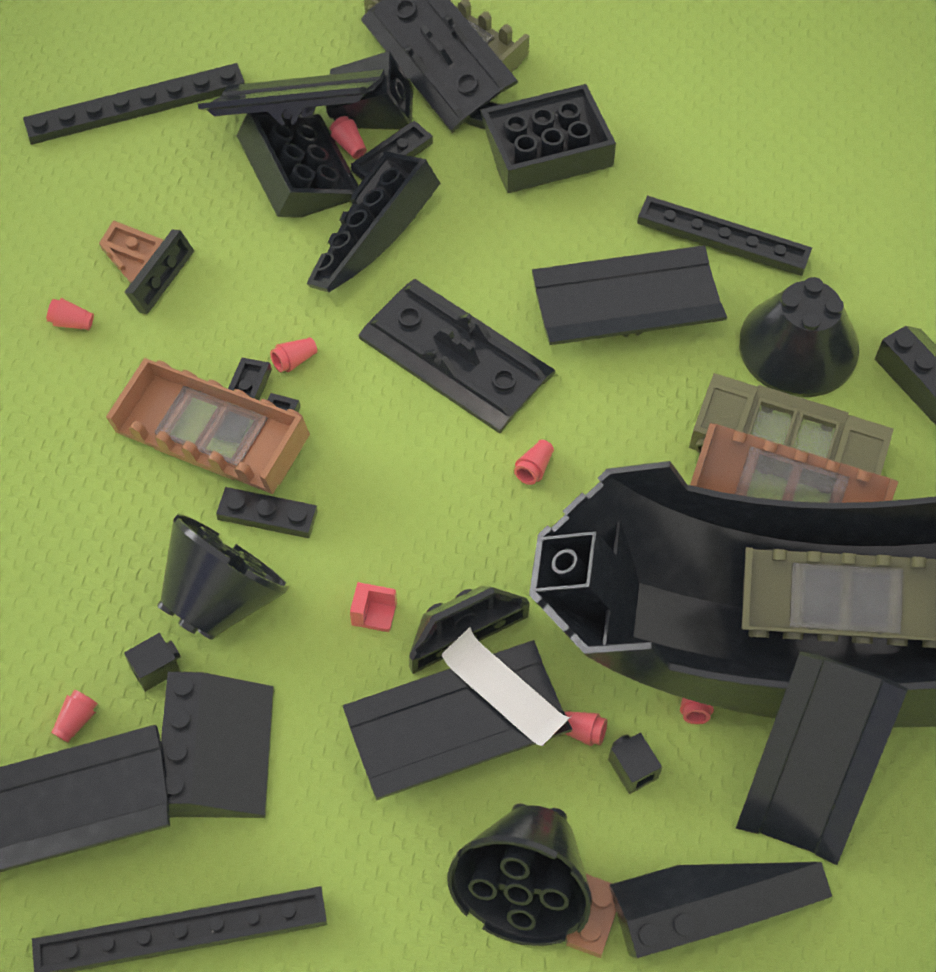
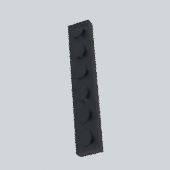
[637,195,813,276]

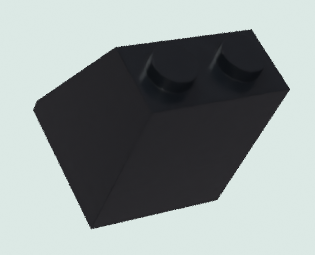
[325,51,413,130]

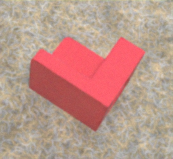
[350,582,397,632]

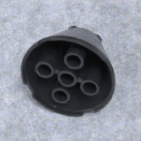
[739,277,859,397]
[157,514,289,640]
[447,803,592,946]

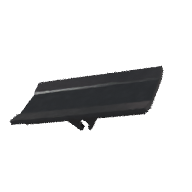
[361,0,518,133]
[198,69,385,125]
[532,245,727,346]
[358,279,555,434]
[342,640,572,801]
[736,651,908,865]
[0,725,170,872]

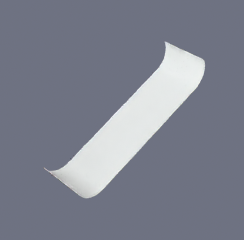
[442,627,572,746]

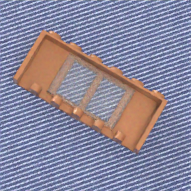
[106,358,310,494]
[690,422,898,503]

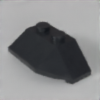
[409,586,530,674]

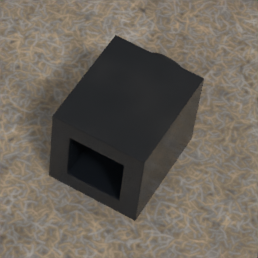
[124,633,181,692]
[608,732,662,794]

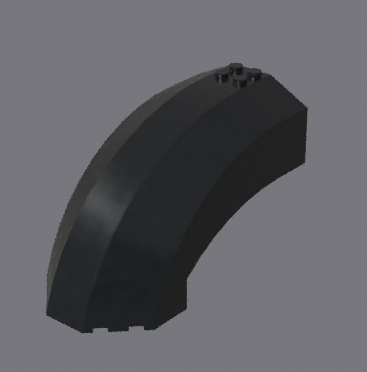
[529,461,936,728]

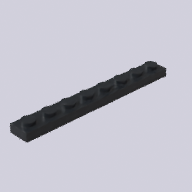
[23,63,245,145]
[32,886,327,972]

